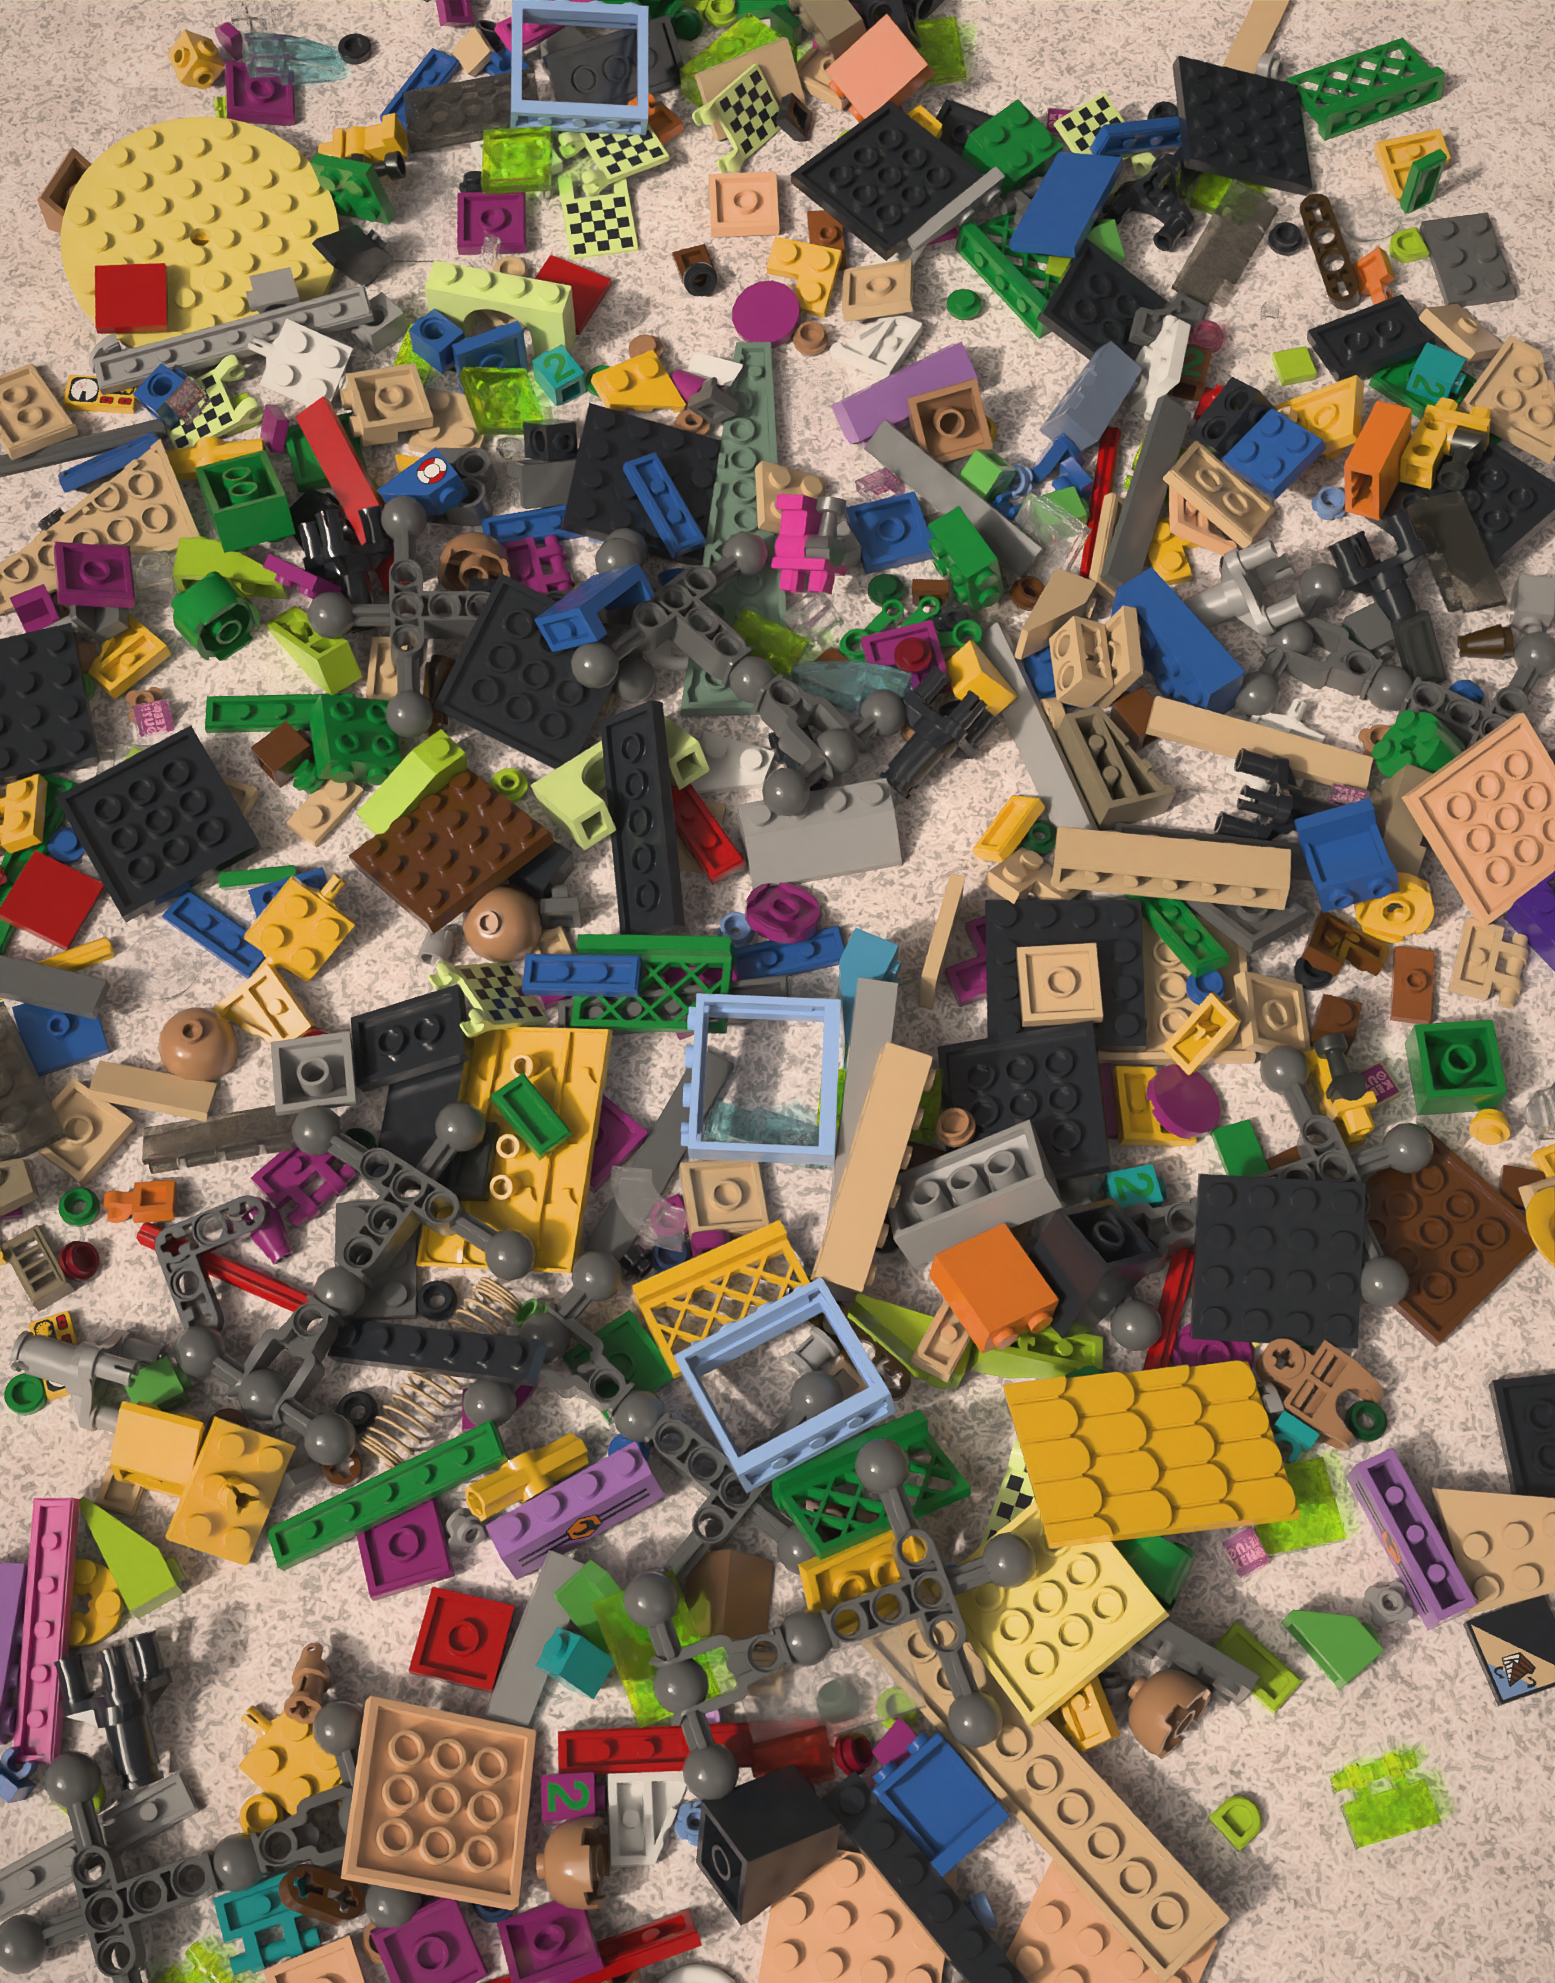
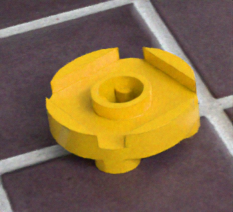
[1354,872,1434,943]
[69,1559,125,1648]

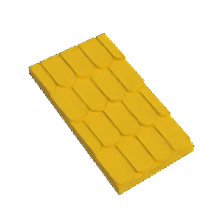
[416,1027,613,1273]
[1003,1360,1300,1549]

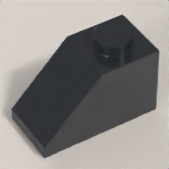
[312,225,393,287]

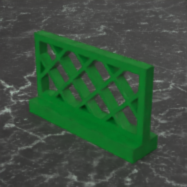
[1286,37,1445,141]
[955,211,1060,339]
[571,934,738,1034]
[772,1410,971,1560]

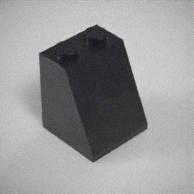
[1028,1198,1163,1339]
[696,1764,841,1925]

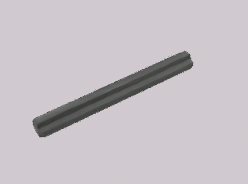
[0,419,167,478]

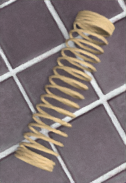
[357,1277,523,1470]

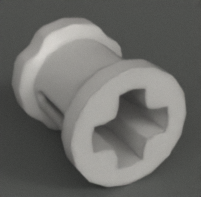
[785,1326,840,1376]

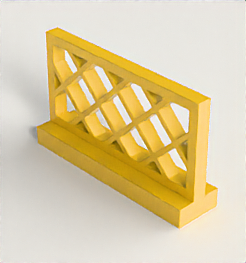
[632,1220,810,1379]

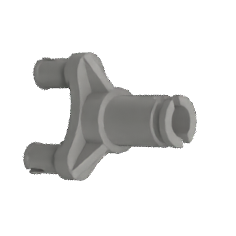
[1184,536,1306,637]
[10,1329,166,1433]

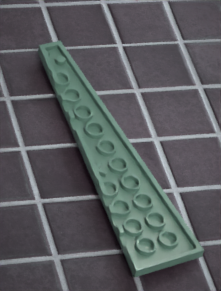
[680,342,790,716]

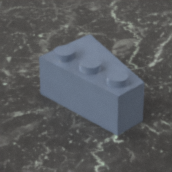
[1039,341,1143,453]

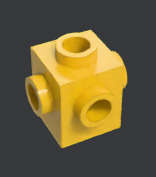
[167,30,225,90]

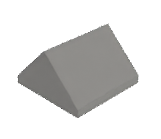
[270,1031,359,1116]

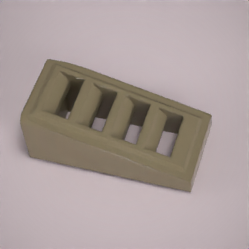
[1,1224,75,1312]

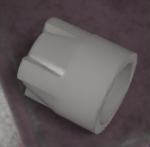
[417,929,455,967]

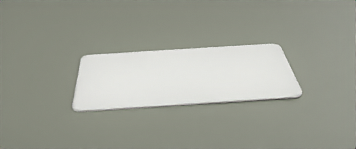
[688,352,743,387]

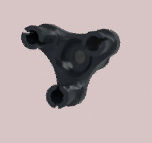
[1102,146,1202,251]
[297,506,394,634]
[1327,509,1428,623]
[879,665,1000,800]
[1214,748,1341,841]
[53,1630,173,1791]

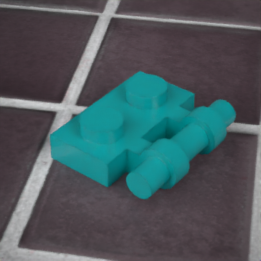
[213,1871,322,1975]

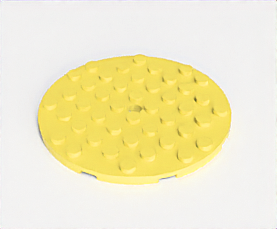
[61,117,340,359]

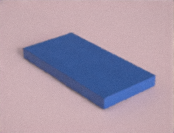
[1009,152,1124,258]

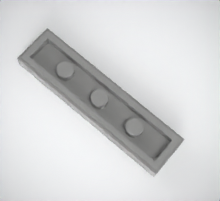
[484,1550,585,1728]

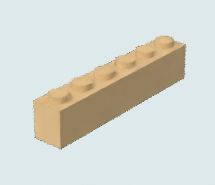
[1051,827,1291,910]
[810,1042,936,1294]

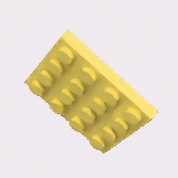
[930,1501,1170,1728]

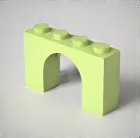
[425,260,576,358]
[531,715,710,850]

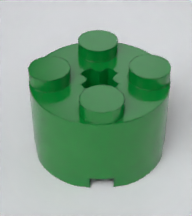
[171,571,261,661]
[1372,710,1465,779]
[1112,1535,1196,1612]

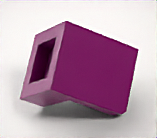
[9,584,60,633]

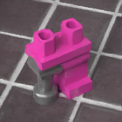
[771,494,847,595]

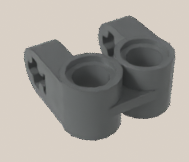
[427,447,498,527]

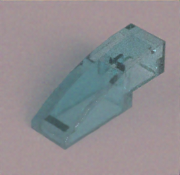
[242,33,347,85]
[791,661,912,715]
[702,1101,827,1170]

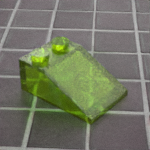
[591,1569,721,1728]

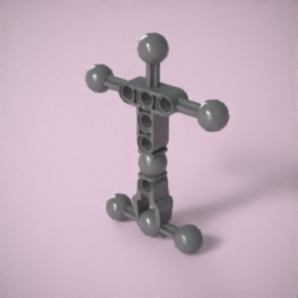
[307,495,657,738]
[571,531,907,816]
[1235,563,1555,840]
[1056,1045,1434,1351]
[174,1101,537,1465]
[463,1250,843,1616]
[623,1438,1037,1800]
[0,1699,422,1983]

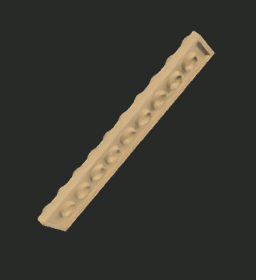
[860,1584,1230,1983]

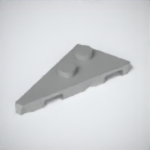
[907,166,1005,252]

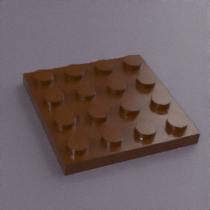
[348,768,554,935]
[1365,1126,1536,1347]

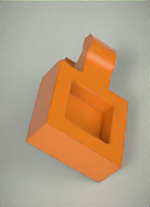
[1352,246,1396,305]
[103,1180,177,1223]

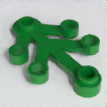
[839,596,983,691]

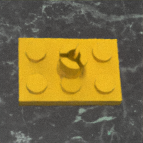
[1274,375,1364,460]
[165,1416,295,1566]
[798,1519,933,1635]

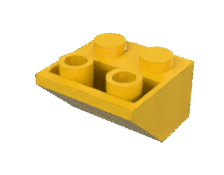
[110,1401,207,1499]

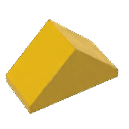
[945,640,1019,717]
[1162,992,1241,1076]

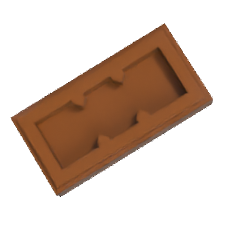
[807,210,846,271]
[1390,946,1435,1024]

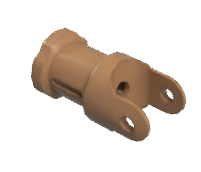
[284,1642,332,1724]

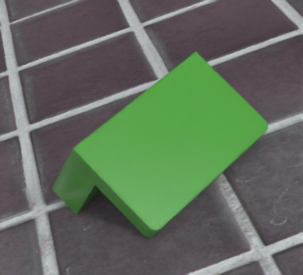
[553,1559,650,1653]

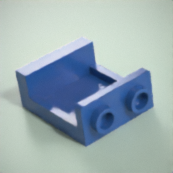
[534,563,655,652]
[1294,798,1400,913]
[871,1730,1010,1877]

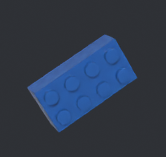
[1110,567,1246,715]

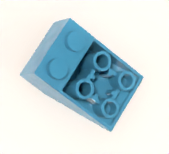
[838,928,902,1072]

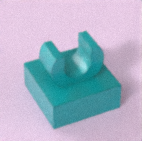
[1271,1410,1320,1465]

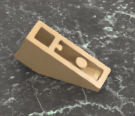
[1014,568,1098,660]

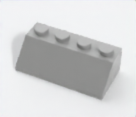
[737,778,902,890]
[888,1119,1063,1268]

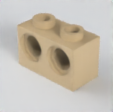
[1049,616,1114,709]

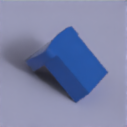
[1030,433,1085,485]

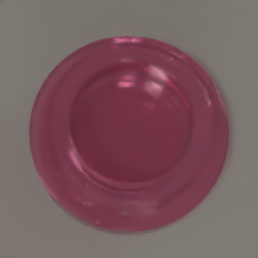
[1188,320,1224,353]

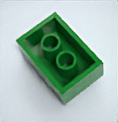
[195,450,296,553]

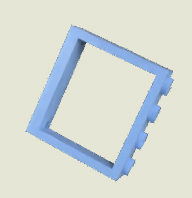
[510,0,648,135]
[681,993,841,1165]
[673,1277,897,1493]

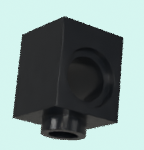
[523,418,578,461]

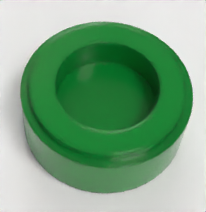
[4,1373,48,1416]

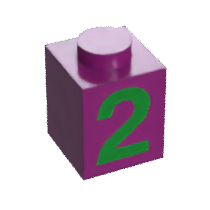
[541,1772,606,1826]

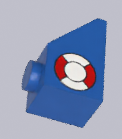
[377,447,469,515]

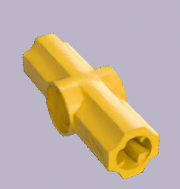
[165,437,266,481]
[464,1432,589,1522]

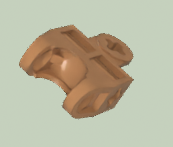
[1256,1338,1384,1451]

